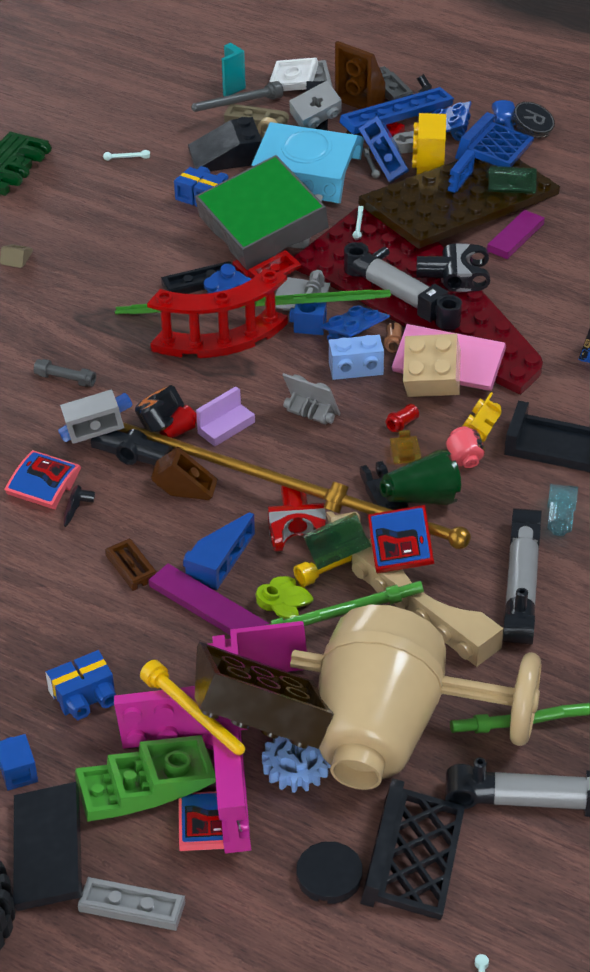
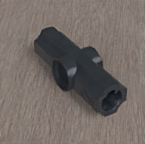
[90,429,173,466]

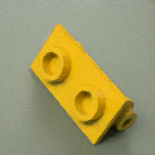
[462,392,502,442]

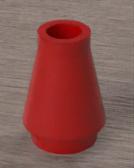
[159,405,197,438]

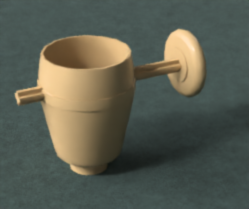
[290,605,541,790]

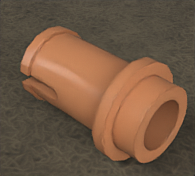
[384,323,402,353]

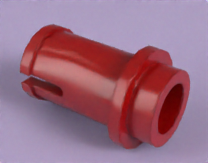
[386,404,419,432]

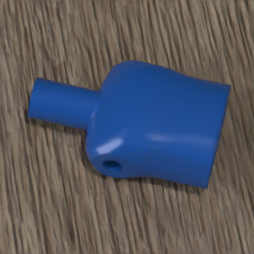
[492,100,519,130]

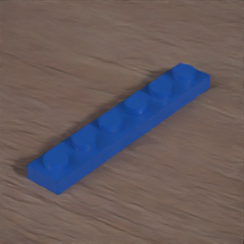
[339,87,454,134]

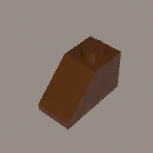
[150,447,218,500]

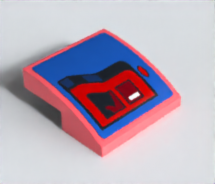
[4,450,81,510]
[179,791,224,851]

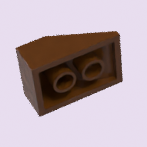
[335,41,385,109]

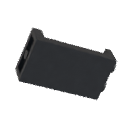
[504,400,590,472]

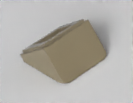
[0,244,33,268]

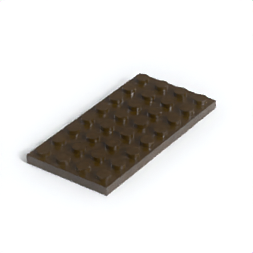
[358,158,560,249]

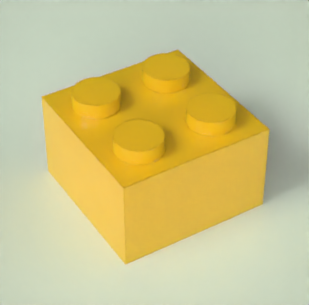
[412,113,446,175]

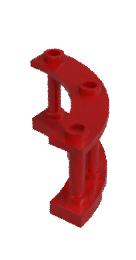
[147,269,288,358]

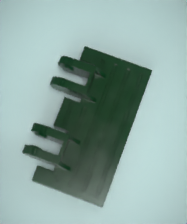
[0,132,52,196]

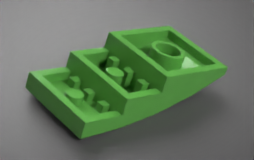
[75,735,216,822]

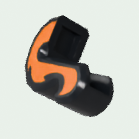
[135,385,184,433]

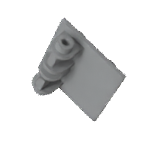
[275,270,330,311]
[282,373,340,425]

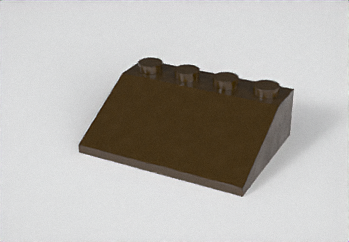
[195,641,334,749]

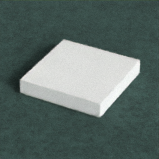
[270,58,318,91]

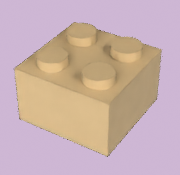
[403,334,461,397]

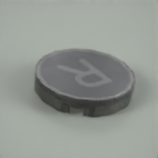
[511,102,555,138]

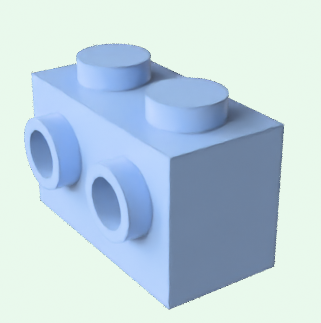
[329,335,384,380]

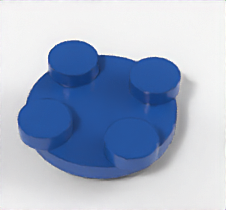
[204,264,251,293]

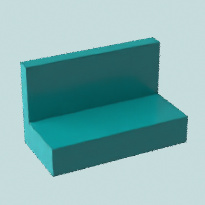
[221,42,246,97]

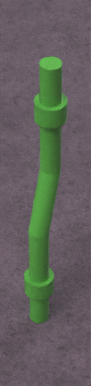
[267,581,424,626]
[450,703,590,734]

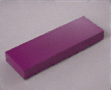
[487,210,545,259]

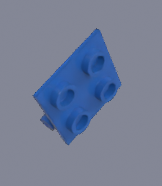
[431,101,471,141]
[320,305,390,342]

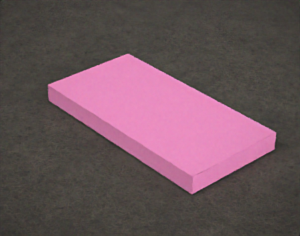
[392,324,506,391]

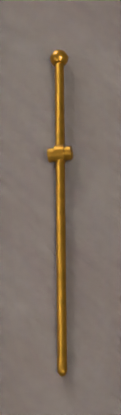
[117,422,471,549]

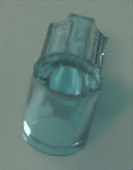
[547,484,578,536]

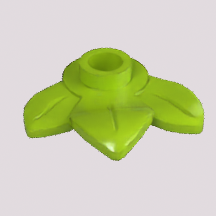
[255,576,313,619]

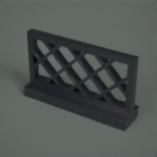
[360,778,465,920]

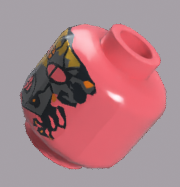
[446,426,485,468]

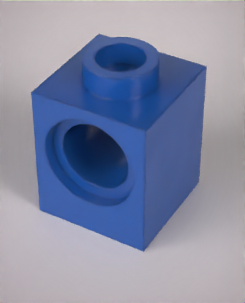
[289,302,327,335]
[0,734,38,791]

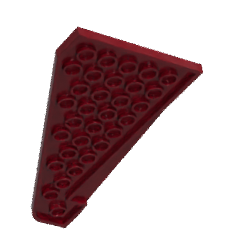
[294,205,543,395]

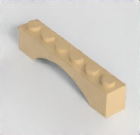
[352,538,504,667]

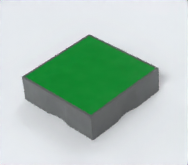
[195,155,329,270]

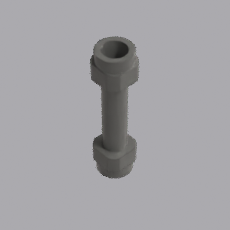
[34,359,96,387]

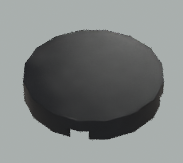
[297,842,362,904]

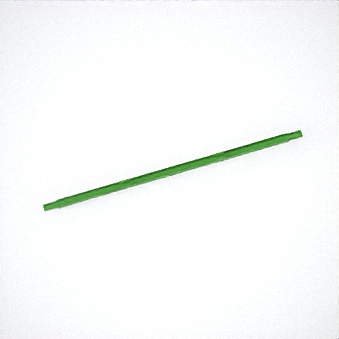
[115,290,391,314]

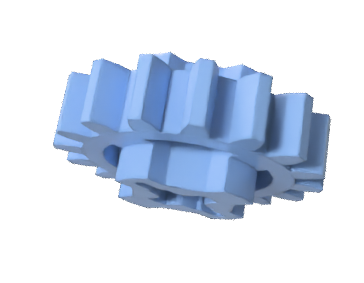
[262,736,331,793]

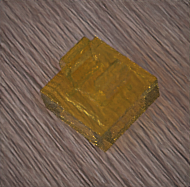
[390,430,421,464]

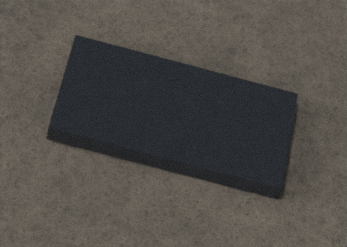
[13,782,82,911]

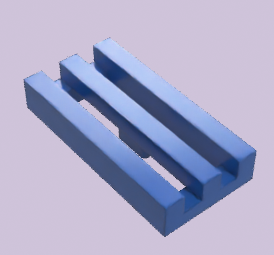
[448,149,475,193]

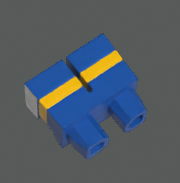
[174,166,229,207]
[45,650,116,721]

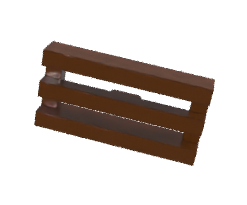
[105,538,157,591]

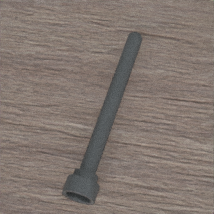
[191,81,283,112]

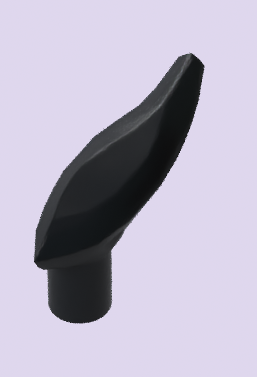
[417,74,432,93]
[63,485,95,527]

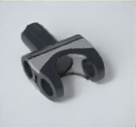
[416,244,491,292]

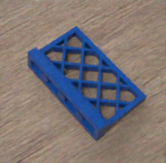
[455,112,534,170]

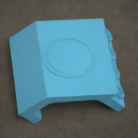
[251,122,364,203]

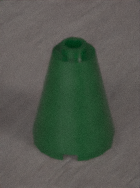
[379,449,461,505]

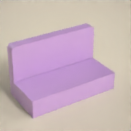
[196,387,255,446]

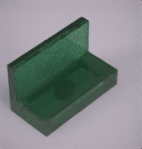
[486,166,537,194]
[303,513,371,570]

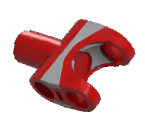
[268,486,326,552]

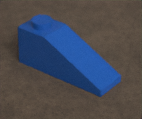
[359,116,409,183]
[183,512,255,590]

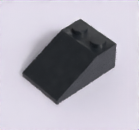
[188,117,262,171]

